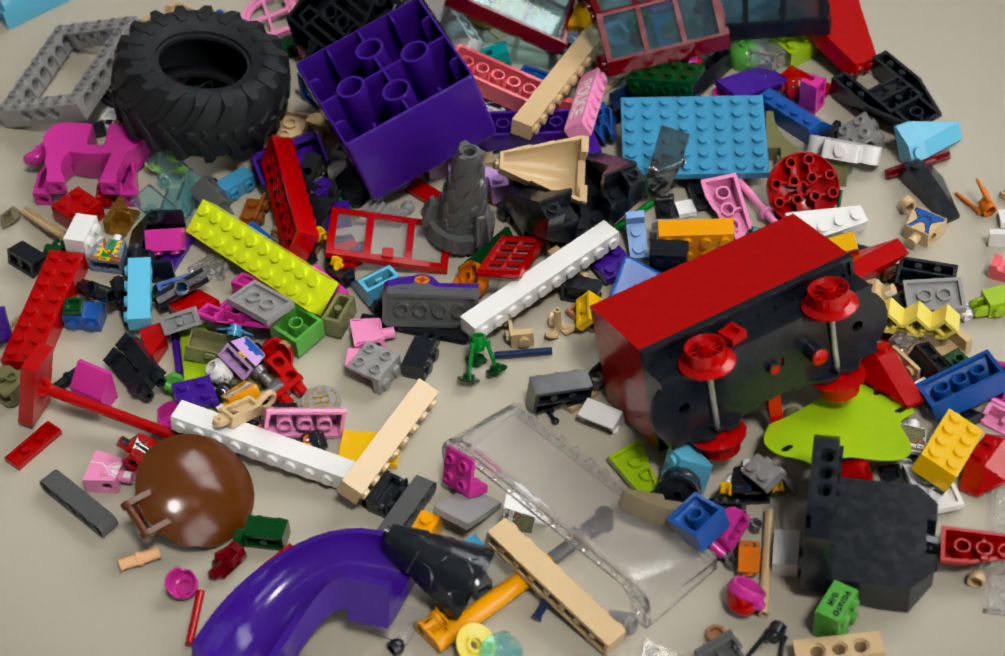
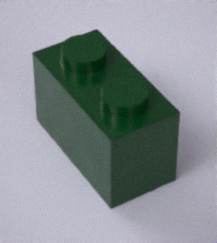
[242,515,291,551]

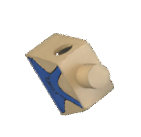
[904,206,947,248]

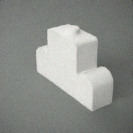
[807,134,883,166]

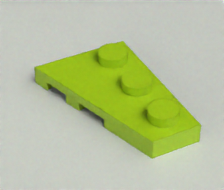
[608,439,658,493]

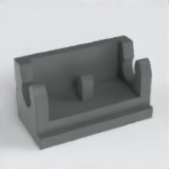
[694,629,744,656]

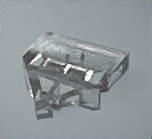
[187,251,230,281]

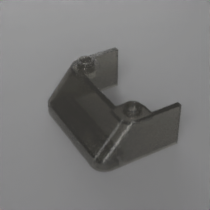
[640,125,690,201]

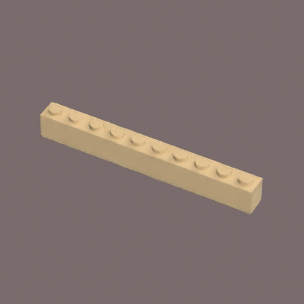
[511,26,603,140]

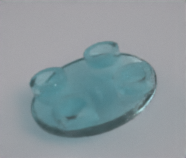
[480,631,523,656]

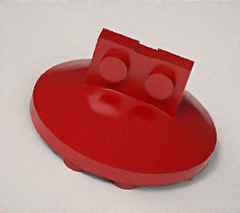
[766,151,840,219]

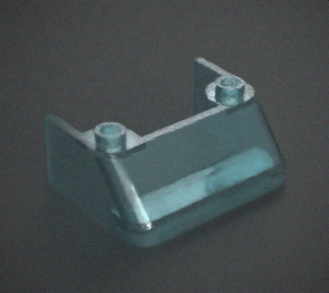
[130,150,201,220]

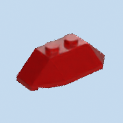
[959,433,1005,497]

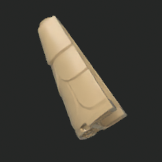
[494,135,589,206]

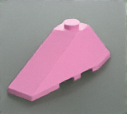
[700,173,752,240]

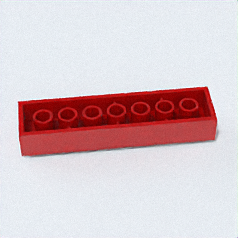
[260,135,319,261]
[0,250,89,370]

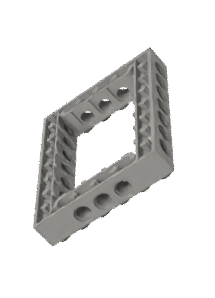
[0,16,139,128]

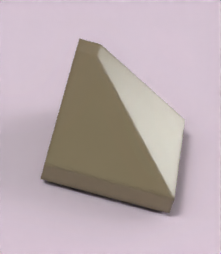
[0,206,21,229]

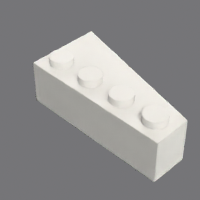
[784,205,868,238]

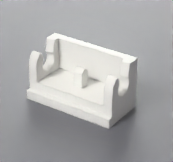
[577,398,625,435]

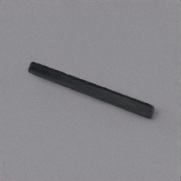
[360,313,469,345]

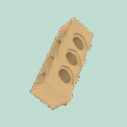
[791,631,885,656]

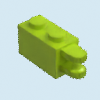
[968,284,1005,319]

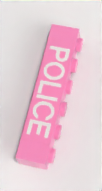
[564,67,608,138]

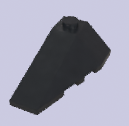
[901,159,960,223]

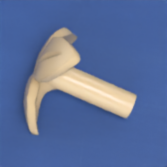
[545,307,576,339]

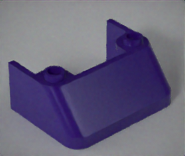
[251,129,329,185]

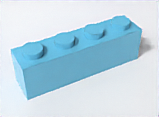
[124,257,152,330]

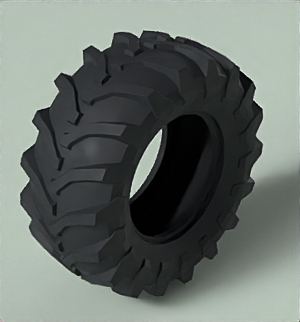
[111,5,291,163]

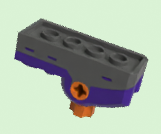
[382,273,479,328]

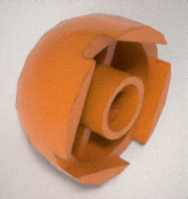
[453,260,490,297]

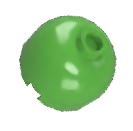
[728,40,761,72]

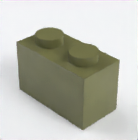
[322,292,357,338]

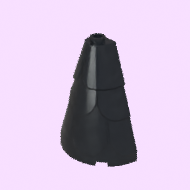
[381,523,496,621]

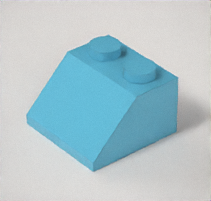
[660,442,713,496]

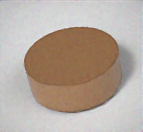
[705,624,726,642]

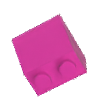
[144,228,188,255]
[70,359,118,406]

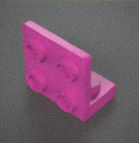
[442,445,488,498]

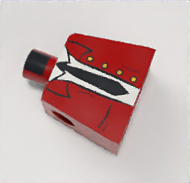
[116,433,159,473]

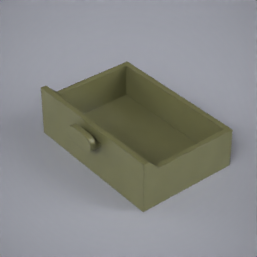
[184,327,239,364]

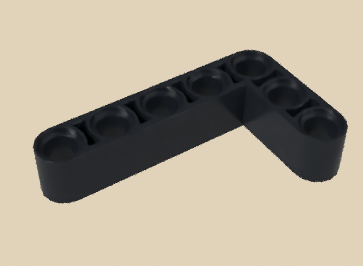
[665,49,732,97]

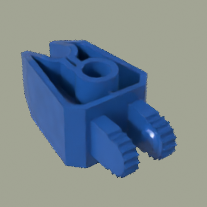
[593,101,617,145]

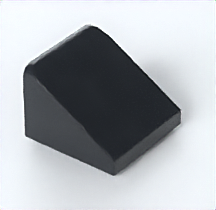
[959,409,981,425]

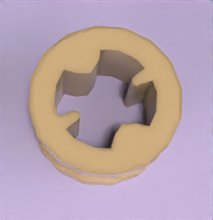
[898,196,917,214]

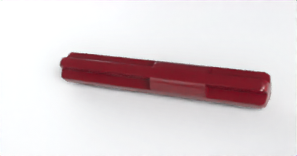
[884,149,951,179]

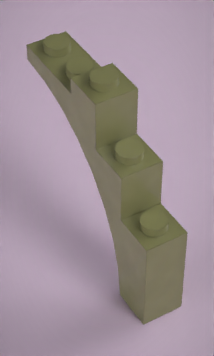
[765,111,847,187]

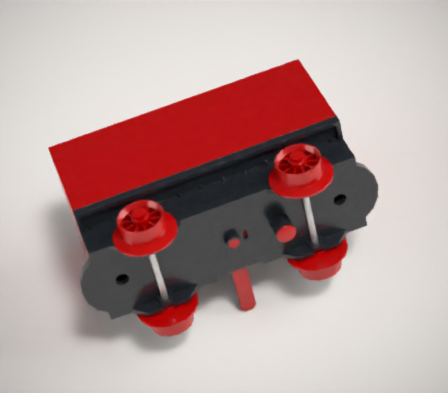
[590,213,888,461]

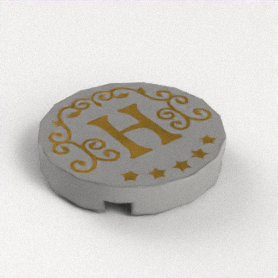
[301,385,341,407]

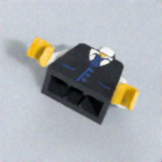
[719,459,784,505]

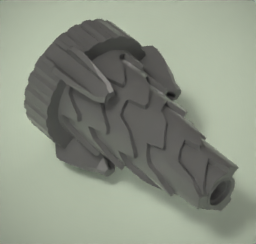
[420,140,495,255]

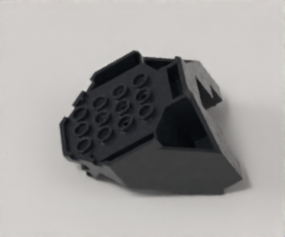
[506,153,646,244]

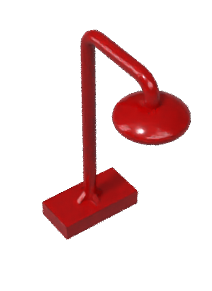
[18,342,183,521]

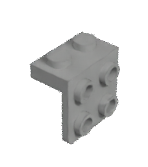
[838,112,886,148]
[347,342,402,396]
[740,453,798,496]

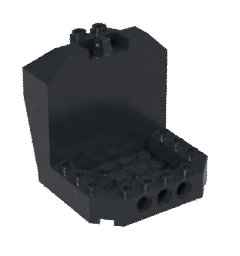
[286,0,441,59]
[800,434,939,613]

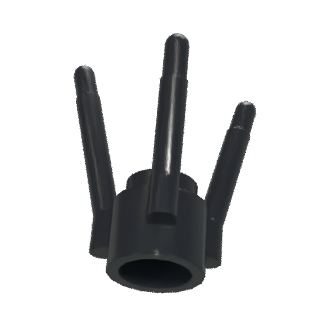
[746,620,788,656]

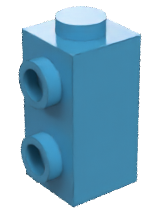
[217,165,257,202]

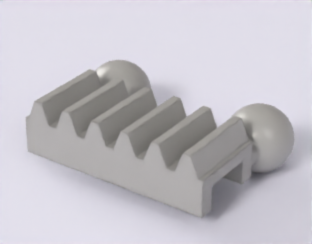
[360,197,415,229]

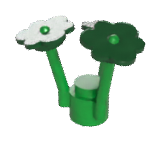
[458,333,508,383]

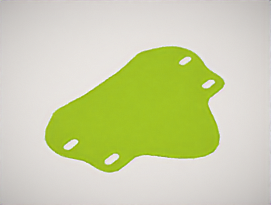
[764,383,915,464]

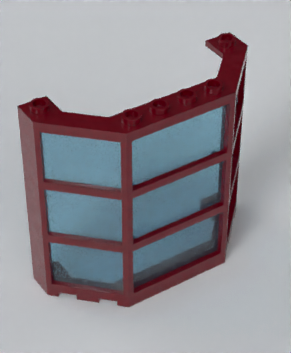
[576,0,731,77]

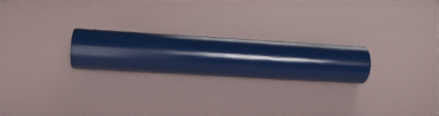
[494,347,552,359]

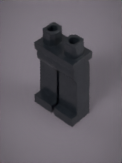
[103,332,166,401]

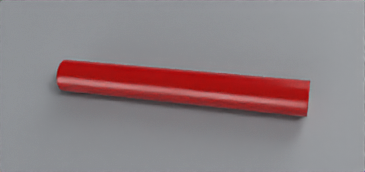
[185,589,205,647]

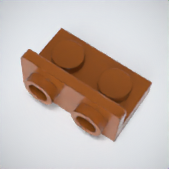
[239,193,270,226]

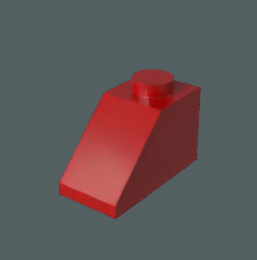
[138,322,170,363]

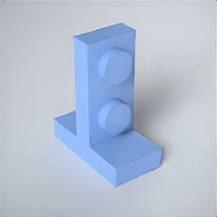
[624,210,649,261]

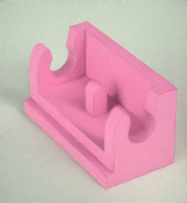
[980,397,1005,436]

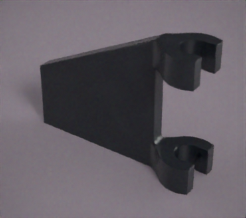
[305,179,342,228]

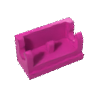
[799,74,826,114]

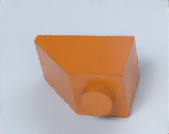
[738,540,760,576]

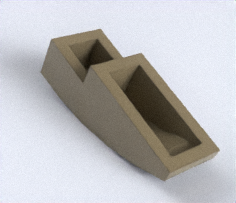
[618,488,683,527]

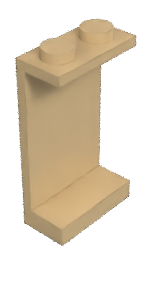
[892,327,972,381]

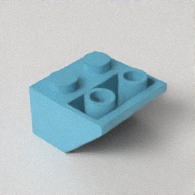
[350,265,400,306]

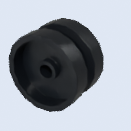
[654,467,702,502]

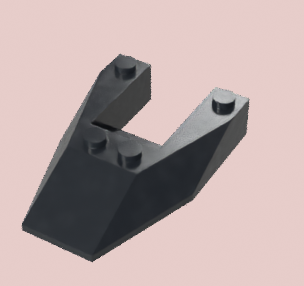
[830,50,942,126]

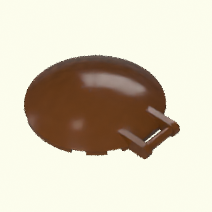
[120,434,254,548]

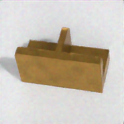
[103,196,140,238]

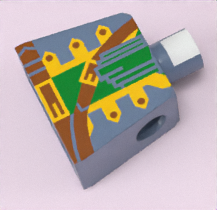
[87,234,127,275]

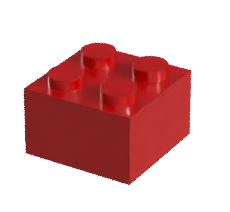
[51,186,105,229]

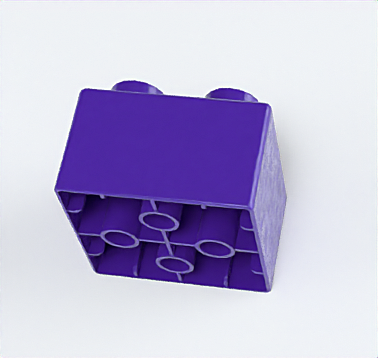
[297,0,496,200]

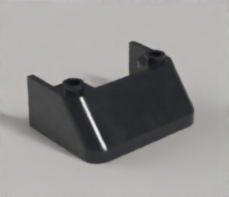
[122,210,187,283]

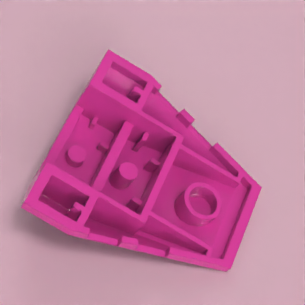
[198,272,278,329]

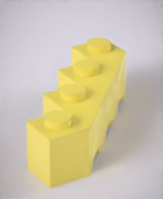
[884,297,960,340]

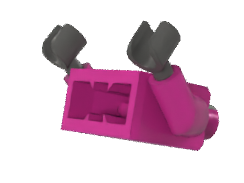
[708,507,762,571]

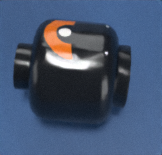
[300,430,328,451]

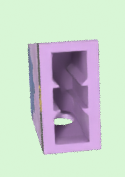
[218,336,265,381]

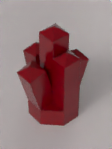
[208,541,247,578]

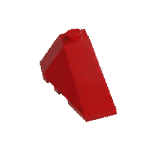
[861,340,925,409]

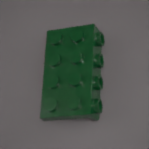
[626,61,705,97]

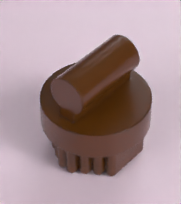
[881,263,899,282]

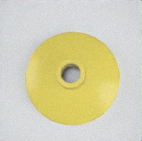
[455,623,495,656]

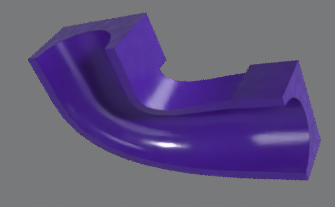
[192,528,416,656]

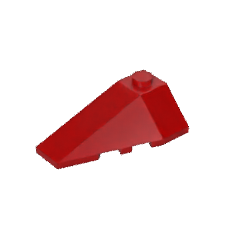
[849,238,909,280]
[938,525,1005,565]

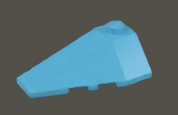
[894,121,962,163]

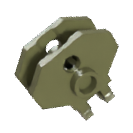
[0,365,21,407]

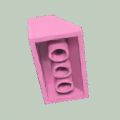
[261,407,347,438]

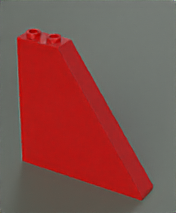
[780,0,876,76]

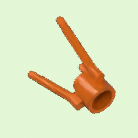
[955,178,997,217]

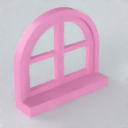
[241,0,297,38]

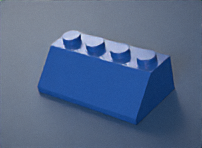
[760,88,832,145]
[916,349,1005,424]

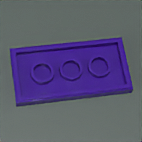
[715,64,787,96]

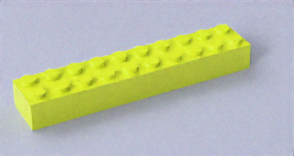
[186,199,339,316]

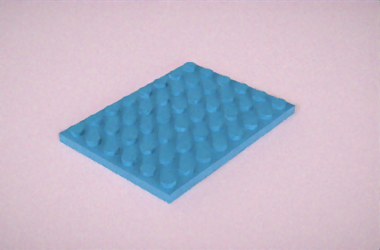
[621,95,770,180]

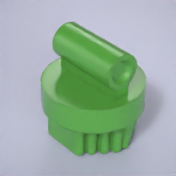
[162,372,184,396]

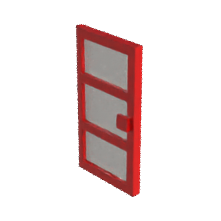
[325,206,449,275]

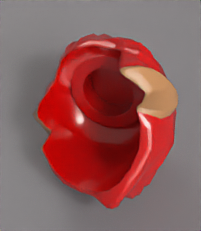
[261,337,294,366]

